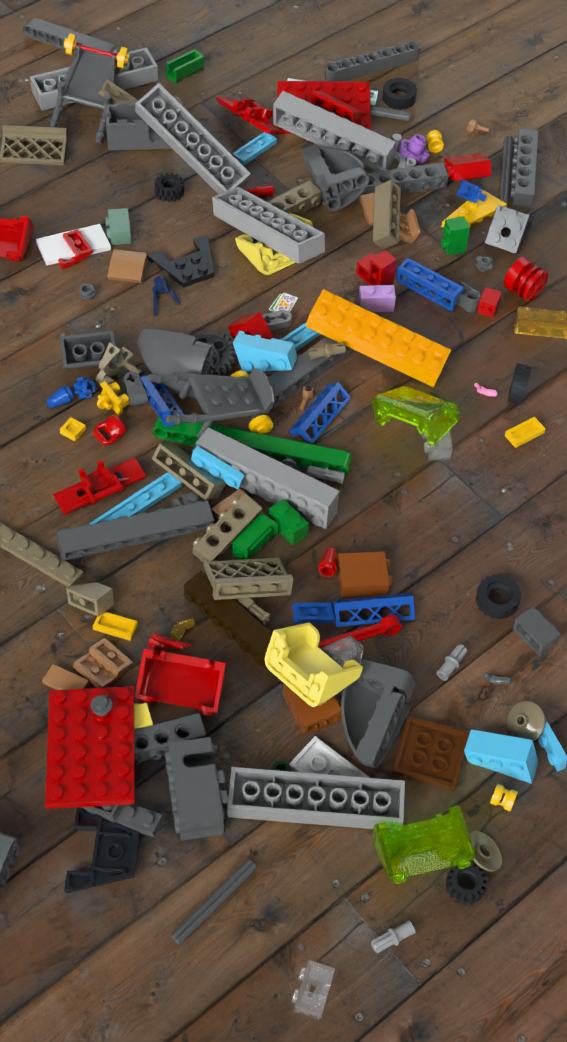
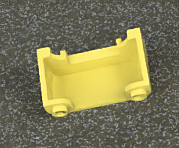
[235,213,313,275]
[265,622,363,707]

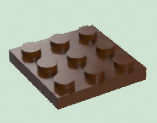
[392,716,469,792]

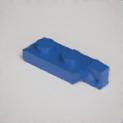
[457,180,487,203]

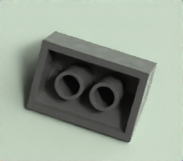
[60,330,118,370]

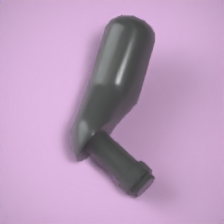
[484,672,511,685]

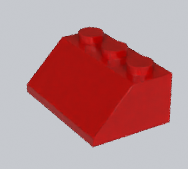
[312,91,362,125]

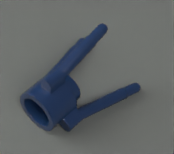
[152,276,180,316]

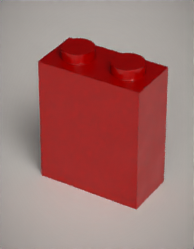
[444,153,491,181]

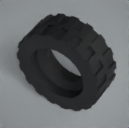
[382,78,417,110]
[507,363,531,405]
[476,574,521,619]

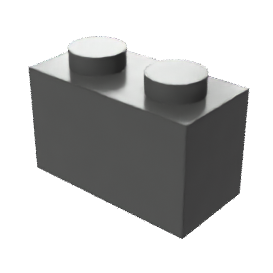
[513,606,561,656]

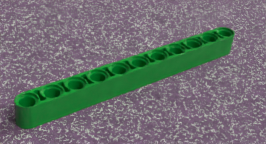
[152,417,352,475]

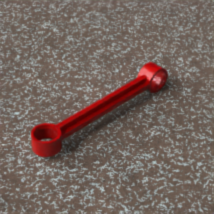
[318,615,402,652]

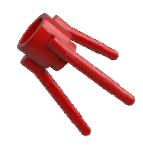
[148,633,192,652]

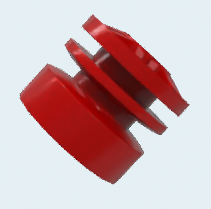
[503,257,549,302]

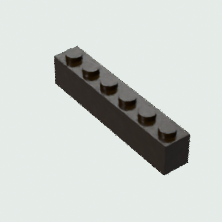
[184,570,272,670]

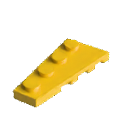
[441,189,507,227]

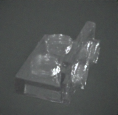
[321,636,364,668]

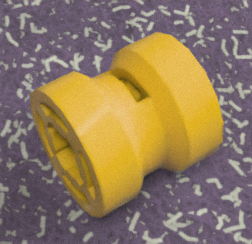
[426,130,444,153]
[490,784,518,811]

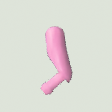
[474,383,498,397]

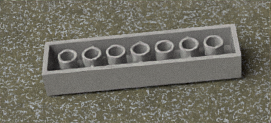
[30,48,158,111]
[135,83,251,194]
[273,91,396,171]
[212,187,325,264]
[196,427,340,529]
[227,767,405,831]

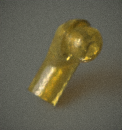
[170,617,195,640]

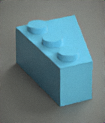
[233,331,298,372]
[464,729,539,784]

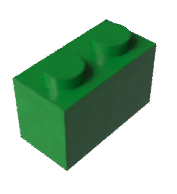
[440,216,470,255]
[269,499,309,546]

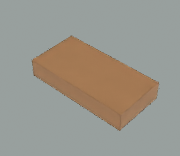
[42,664,89,690]

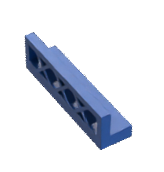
[397,258,464,312]
[140,375,184,428]
[289,382,351,444]
[332,593,415,627]

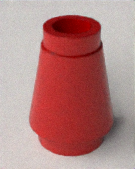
[318,548,337,577]

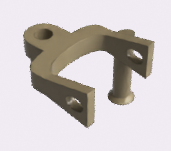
[95,342,145,385]

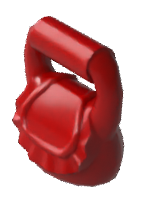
[93,415,127,446]

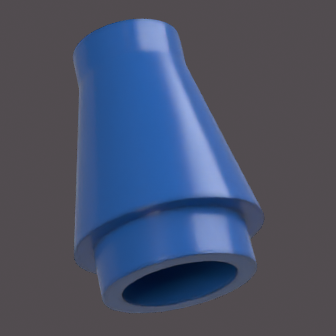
[46,385,74,409]

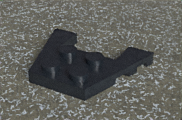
[148,235,214,288]
[64,808,140,893]

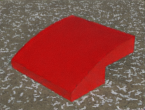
[58,229,93,270]

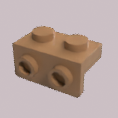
[399,209,421,244]

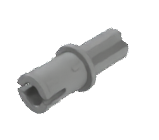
[307,466,345,484]
[436,645,467,681]
[371,920,415,953]

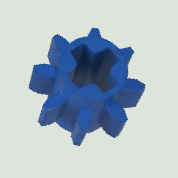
[73,376,96,399]

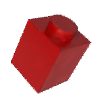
[477,287,502,317]

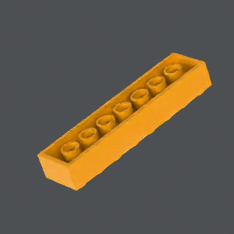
[305,289,451,387]

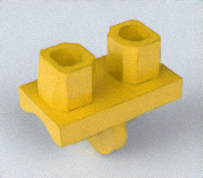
[97,381,130,416]

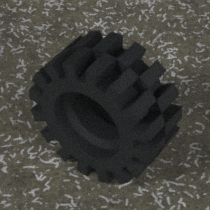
[155,172,184,202]
[445,860,488,905]

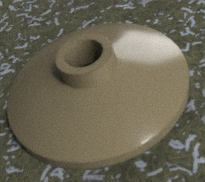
[507,701,546,741]
[466,831,502,872]

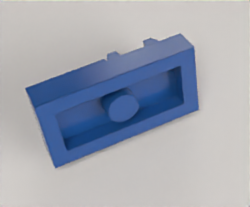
[292,602,335,624]

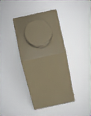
[66,582,114,617]

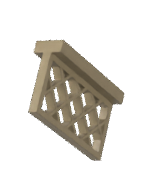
[0,125,68,165]
[203,558,293,600]

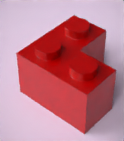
[356,250,397,286]
[227,312,275,340]

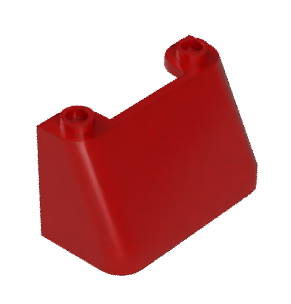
[0,216,34,262]
[135,649,227,716]

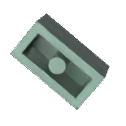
[105,208,131,245]

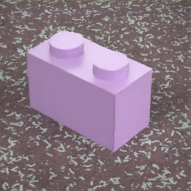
[358,285,396,312]

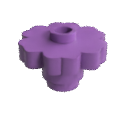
[398,134,430,163]

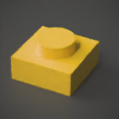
[60,417,86,441]

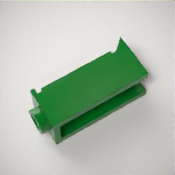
[166,49,204,84]
[232,513,279,560]

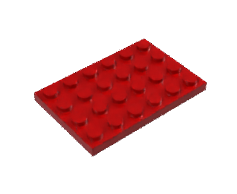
[277,81,371,134]
[45,686,135,809]

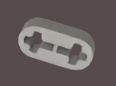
[262,310,292,331]

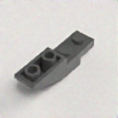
[78,805,164,837]

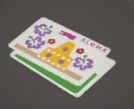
[269,293,298,312]

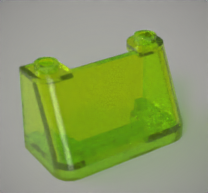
[371,386,460,446]
[371,806,476,884]

